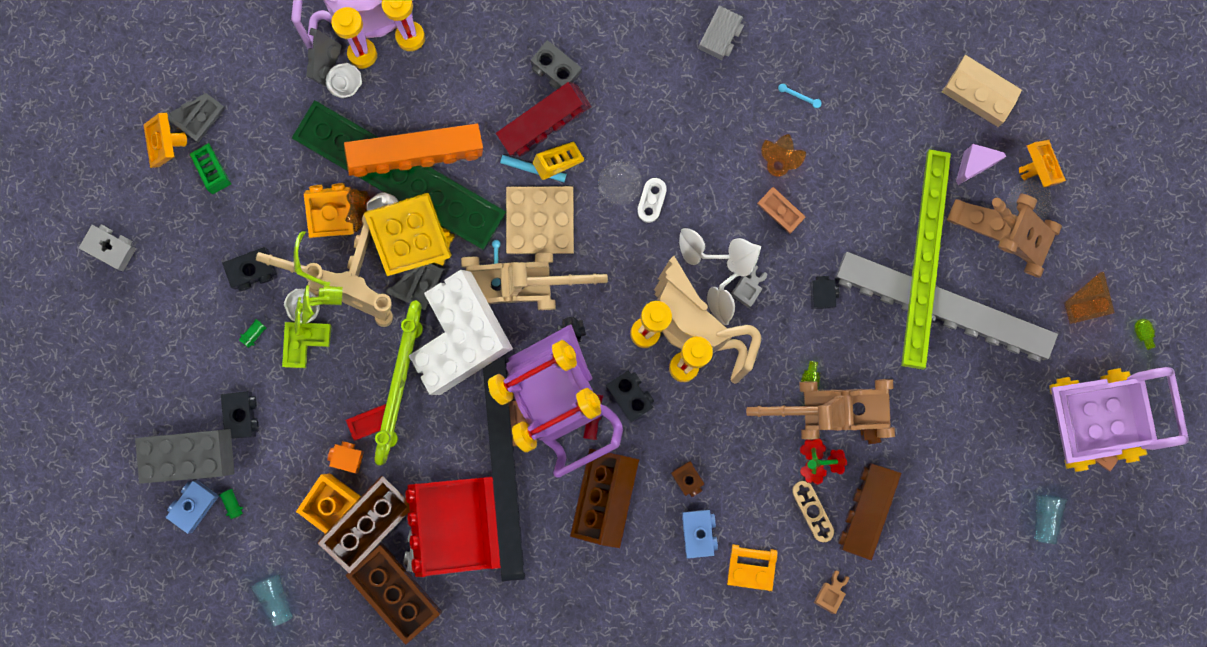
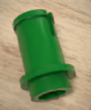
[239,319,267,348]
[219,489,243,520]

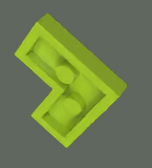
[282,322,331,368]

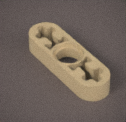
[792,481,834,542]

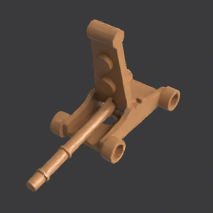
[947,194,1062,278]
[746,379,895,439]

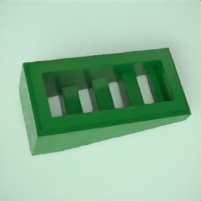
[190,143,231,195]

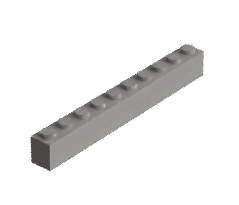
[835,252,1058,362]

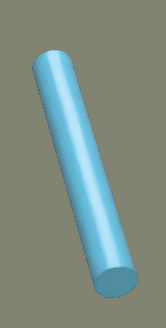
[500,155,567,182]

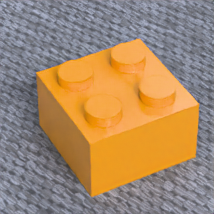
[296,473,361,533]

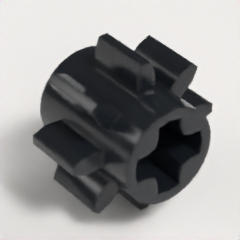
[557,317,586,342]

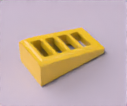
[533,142,584,180]

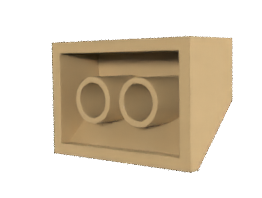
[942,55,1022,127]

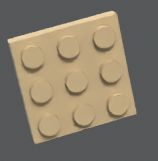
[506,187,574,254]

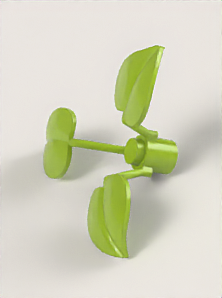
[293,231,343,336]

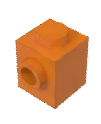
[327,441,364,473]

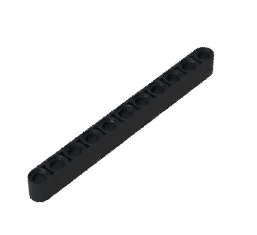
[483,354,525,582]

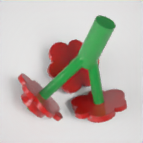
[800,438,847,485]

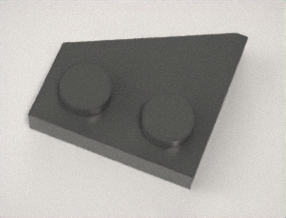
[306,28,342,86]
[166,93,225,143]
[386,264,444,311]

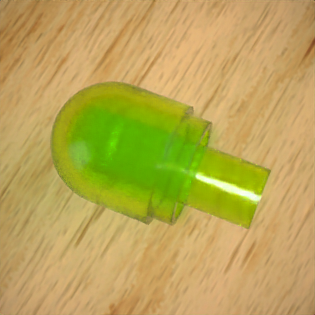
[1134,319,1156,350]
[801,361,820,386]

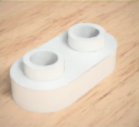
[638,178,666,223]

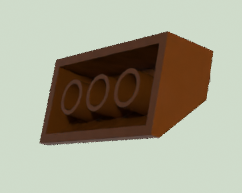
[570,448,639,548]
[838,464,902,561]
[317,475,410,574]

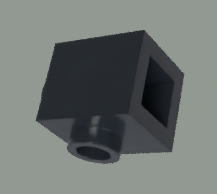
[810,276,840,309]

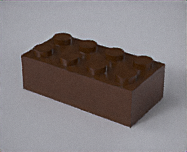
[345,544,442,645]

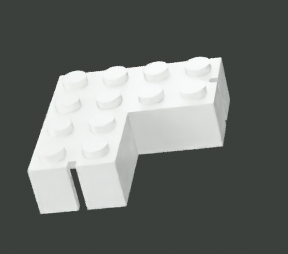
[409,270,513,395]

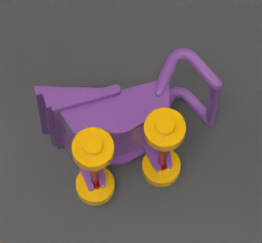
[488,325,623,478]

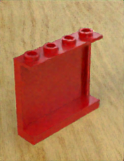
[405,477,501,577]

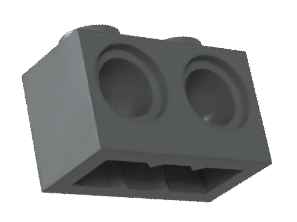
[530,40,582,90]

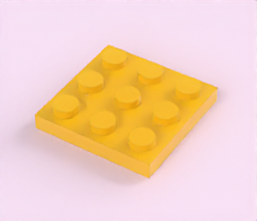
[364,193,451,276]

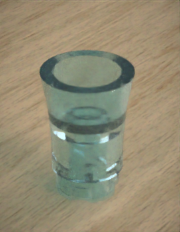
[1034,494,1068,544]
[250,574,293,627]

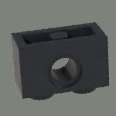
[222,247,277,292]
[221,391,259,439]

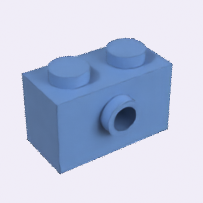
[166,480,219,534]
[682,509,718,558]

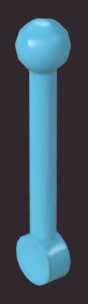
[778,84,821,108]
[492,240,501,286]

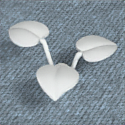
[679,228,761,325]

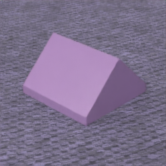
[956,144,1006,185]

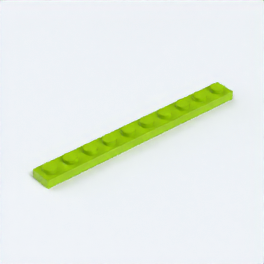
[901,149,951,370]

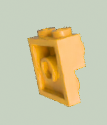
[304,183,355,238]

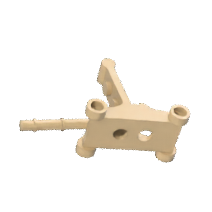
[256,215,393,327]
[461,253,608,310]

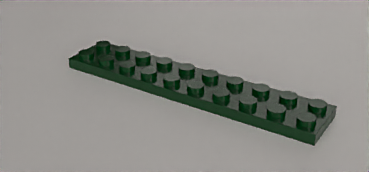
[292,100,506,251]

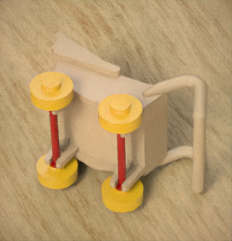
[630,256,761,384]

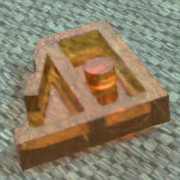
[1064,272,1115,324]

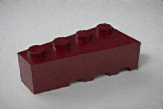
[496,82,592,157]

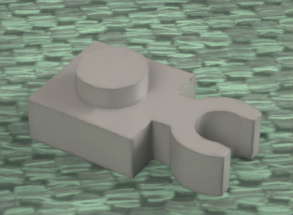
[731,266,767,308]

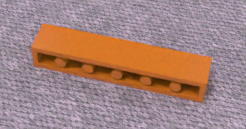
[344,123,483,177]

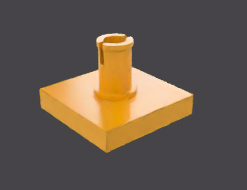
[144,113,187,168]
[1019,140,1066,187]

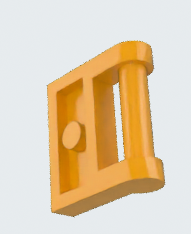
[727,544,777,591]

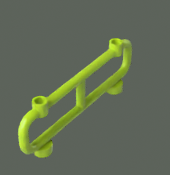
[375,300,423,466]

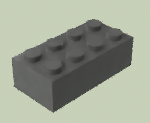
[135,429,235,484]

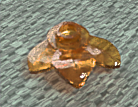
[761,134,806,177]
[345,189,370,232]

